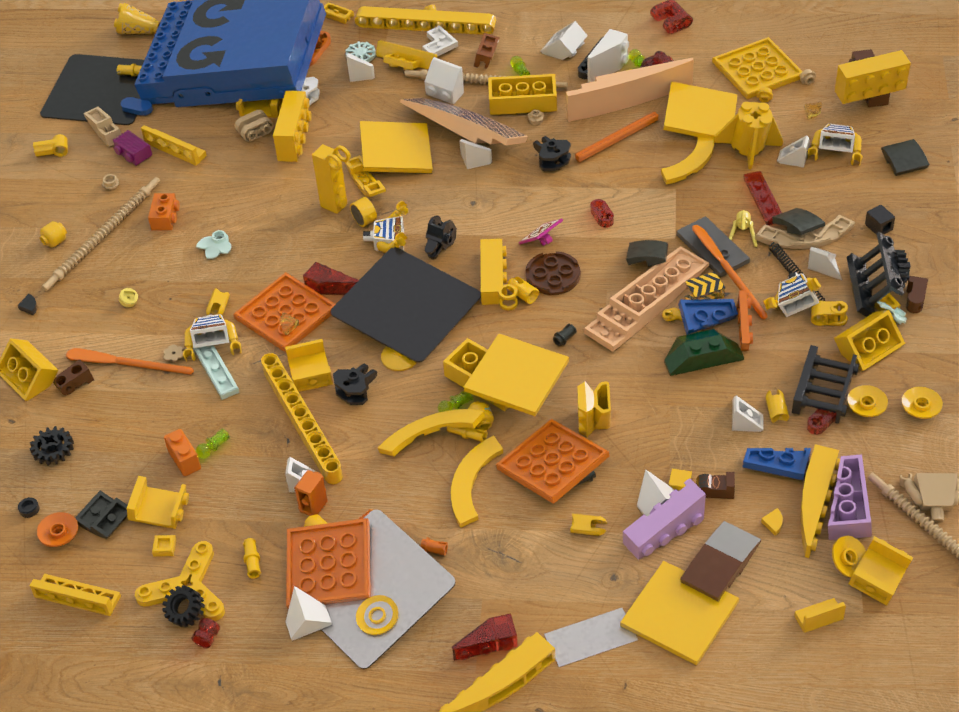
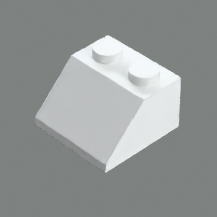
[540,21,588,60]
[424,57,464,105]

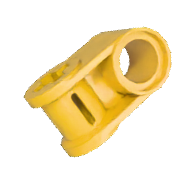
[811,301,848,326]

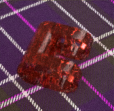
[650,0,693,34]

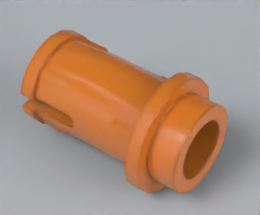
[420,537,448,556]

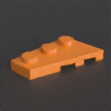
[736,291,753,351]

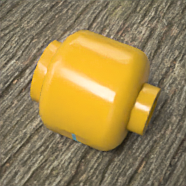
[39,221,67,248]
[468,401,494,430]

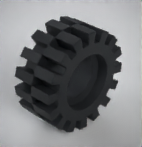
[162,585,205,627]

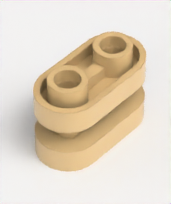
[235,110,274,142]

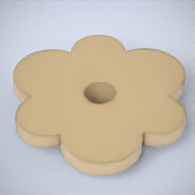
[164,344,183,362]

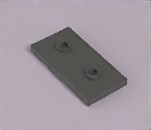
[676,216,750,278]

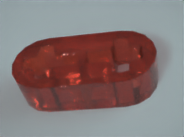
[590,199,614,228]
[807,409,836,435]

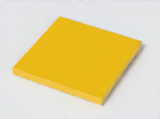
[712,37,803,99]
[663,81,738,138]
[359,121,433,173]
[464,334,569,416]
[620,561,739,666]

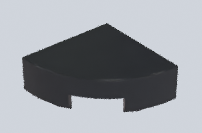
[17,293,37,315]

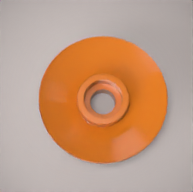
[37,512,78,547]

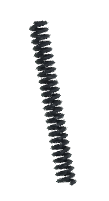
[769,242,825,301]

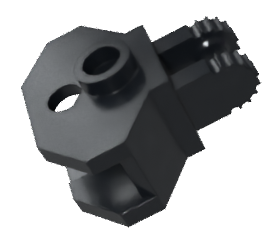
[533,136,571,171]
[424,215,457,259]
[333,363,378,405]

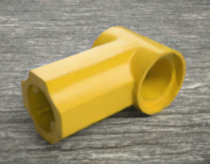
[33,134,68,157]

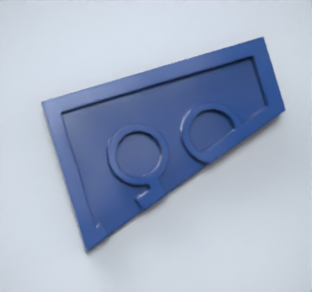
[678,299,738,335]
[743,448,811,480]

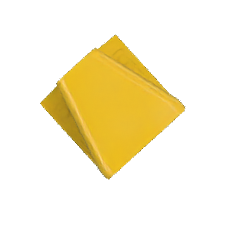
[577,381,611,437]

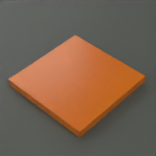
[233,272,336,353]
[496,419,610,504]
[286,518,371,609]

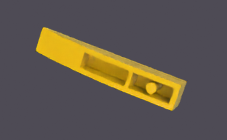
[800,444,840,558]
[439,632,556,712]

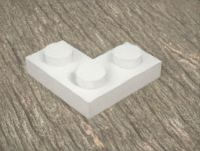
[422,26,458,57]

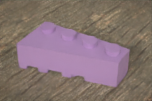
[828,455,872,540]
[623,478,706,560]

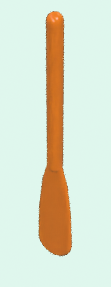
[692,225,768,319]
[66,348,194,375]

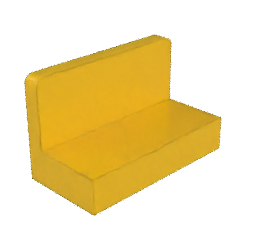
[794,598,846,633]

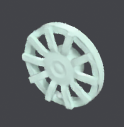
[346,41,376,62]

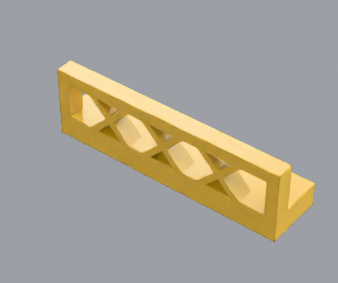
[141,125,207,166]
[29,574,121,616]

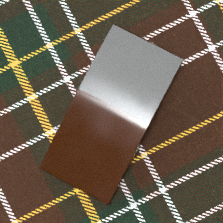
[680,521,761,602]

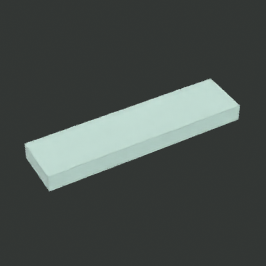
[193,345,240,400]

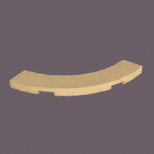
[755,215,855,249]

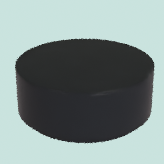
[18,497,40,518]

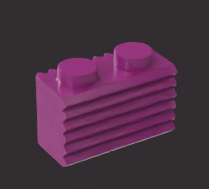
[113,130,152,166]

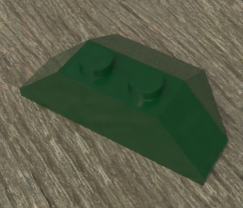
[664,329,744,376]

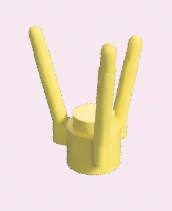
[729,210,758,247]

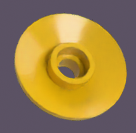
[381,346,417,371]
[847,385,888,417]
[902,387,943,419]
[832,536,866,578]
[356,595,398,635]

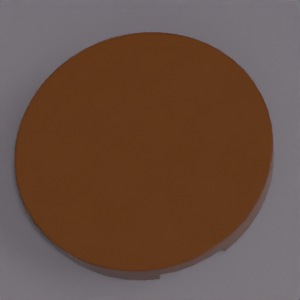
[526,251,581,295]

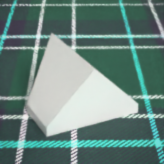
[346,53,375,82]
[777,135,810,167]
[460,139,492,169]
[808,247,842,280]
[732,396,763,432]
[285,457,317,492]
[637,470,674,516]
[286,586,332,641]

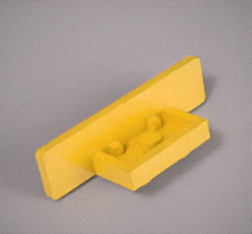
[376,40,437,70]

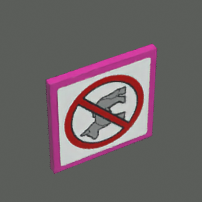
[519,218,563,246]

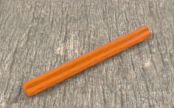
[575,112,659,162]

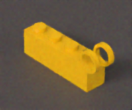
[312,144,351,214]
[480,239,518,311]

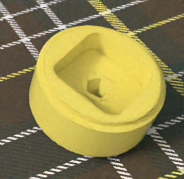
[119,288,138,307]

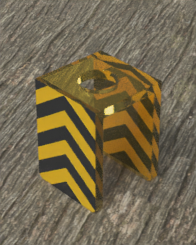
[685,271,726,300]

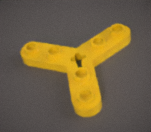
[135,541,225,621]

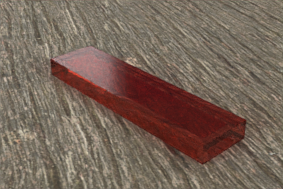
[743,171,782,226]

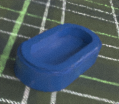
[121,97,153,116]

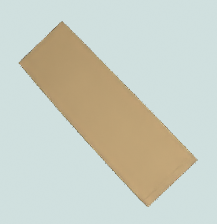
[83,107,121,147]

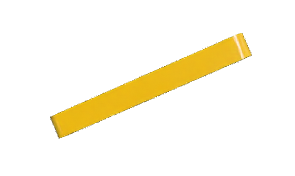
[355,6,496,35]
[261,353,343,485]

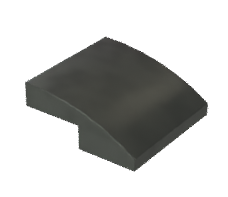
[881,139,930,176]
[772,208,825,235]
[626,240,669,267]
[75,490,128,539]

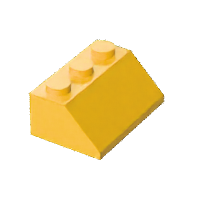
[834,310,905,371]
[0,338,59,401]

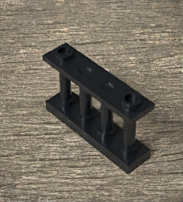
[847,232,904,317]
[792,345,859,424]

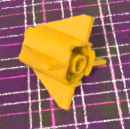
[713,102,783,170]

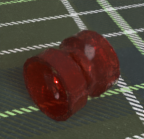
[191,618,220,648]

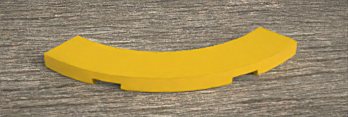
[661,137,715,184]
[378,409,485,457]
[451,435,503,528]

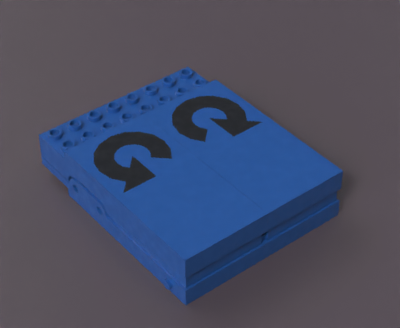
[134,0,326,107]

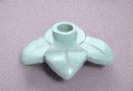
[196,230,231,259]
[877,301,907,324]

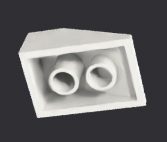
[587,29,629,83]

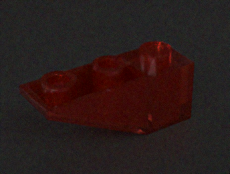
[303,262,359,295]
[452,613,518,661]

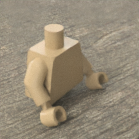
[900,473,959,522]

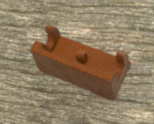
[474,33,500,69]

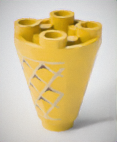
[114,3,160,35]

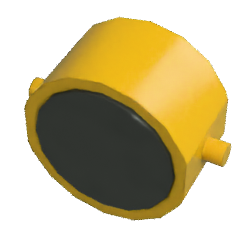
[350,197,377,227]

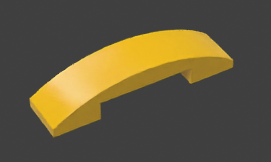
[345,155,386,197]

